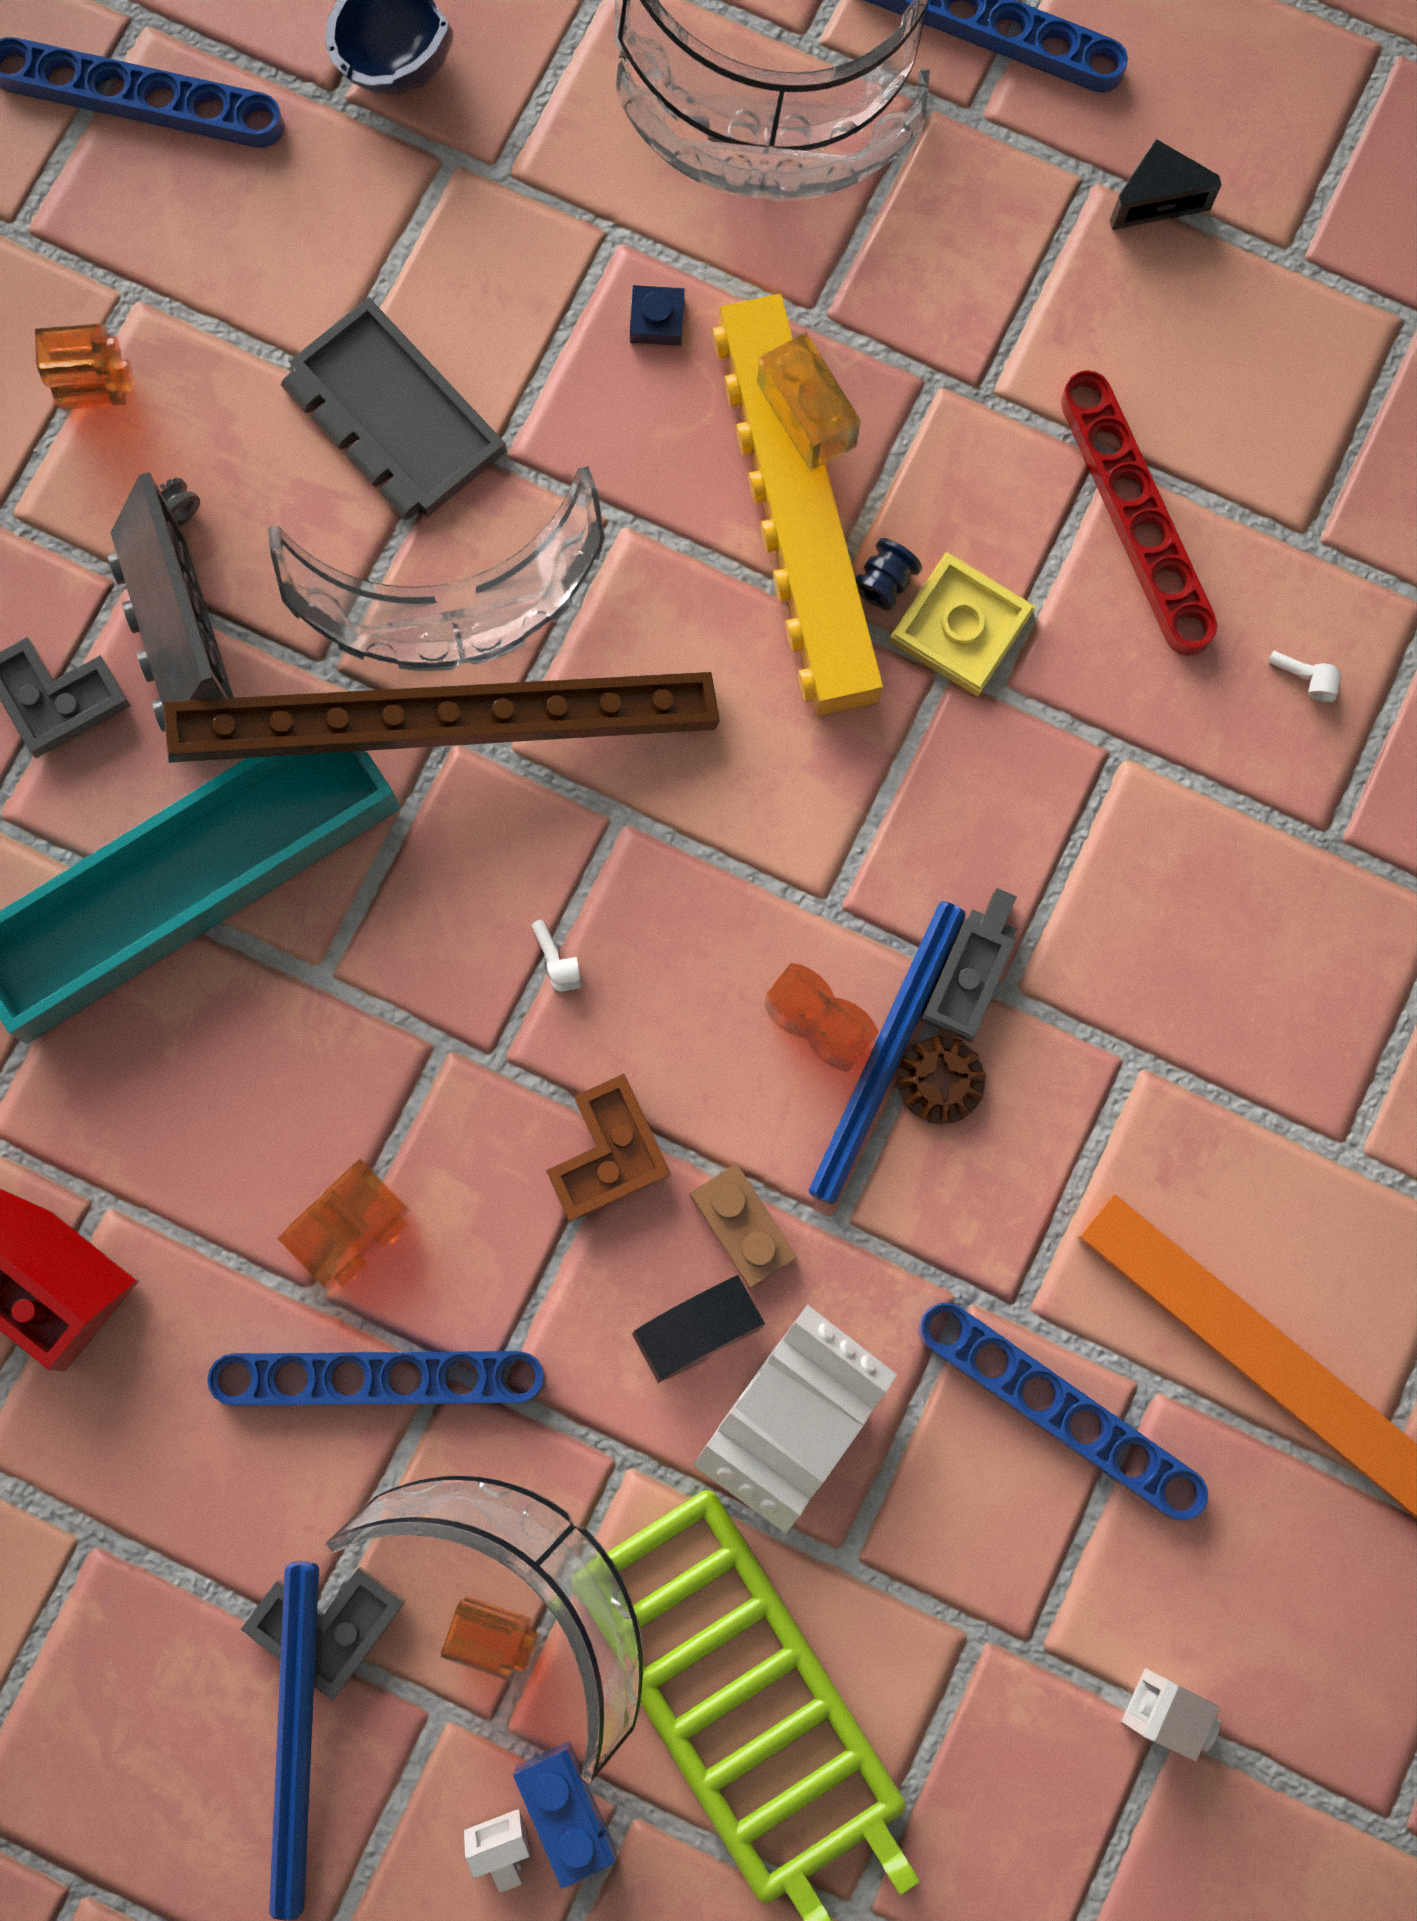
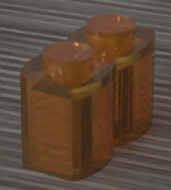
[35,323,134,410]
[764,963,879,1072]
[277,1159,411,1288]
[440,1595,539,1681]

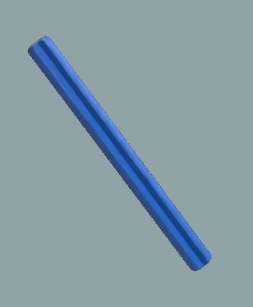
[809,901,966,1204]
[269,1561,319,1920]

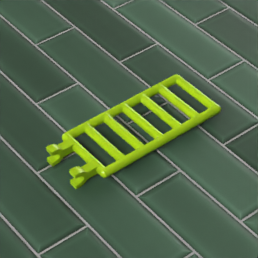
[570,1490,920,1921]

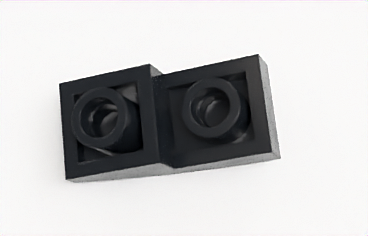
[632,1275,765,1383]

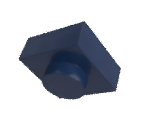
[630,285,685,346]

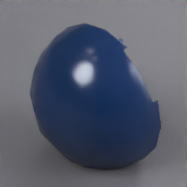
[325,0,454,94]

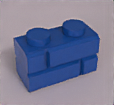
[513,1741,617,1889]

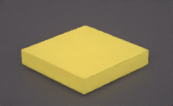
[889,552,1036,697]

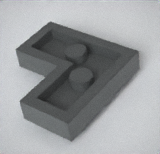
[0,637,131,758]
[241,1567,406,1701]

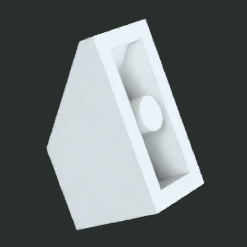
[1121,1668,1221,1761]

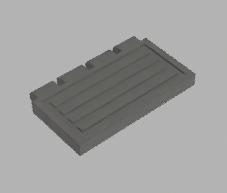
[281,297,507,520]

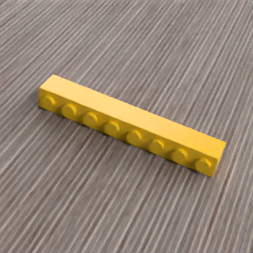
[711,293,883,717]

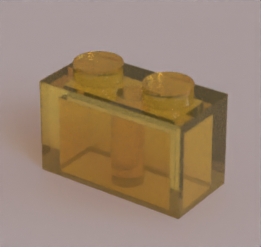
[757,332,861,472]

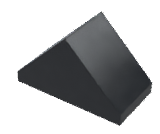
[1110,139,1222,230]

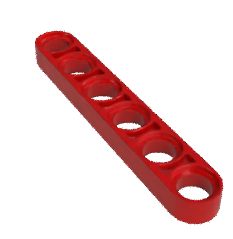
[1061,370,1218,656]

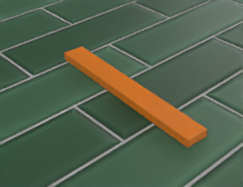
[1077,1194,1417,1520]

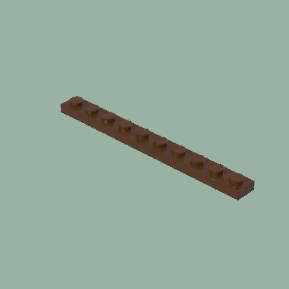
[163,672,720,763]

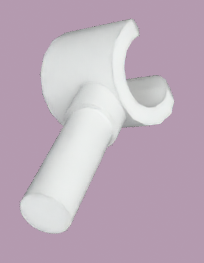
[1268,651,1341,703]
[531,920,582,992]

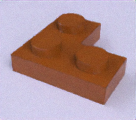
[546,1074,671,1223]

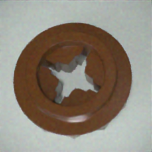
[897,1035,986,1124]

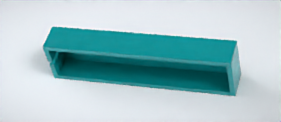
[0,751,401,1044]

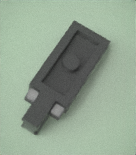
[921,888,1017,1042]

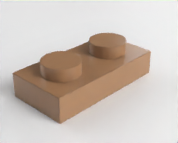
[690,1163,797,1289]

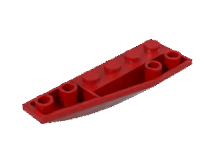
[0,1188,139,1371]

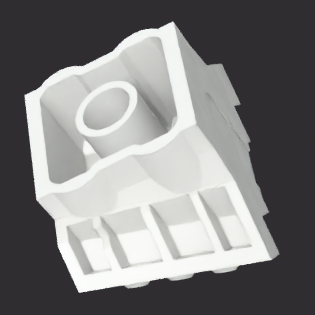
[693,1305,897,1534]

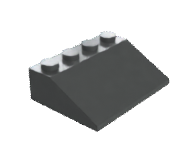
[108,472,234,732]

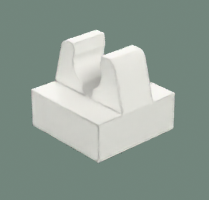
[464,1809,530,1893]

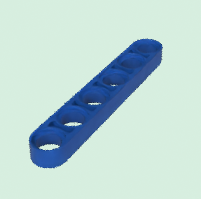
[864,0,1128,93]
[0,37,284,148]
[919,1303,1208,1520]
[207,1351,545,1406]

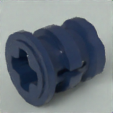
[855,538,923,611]

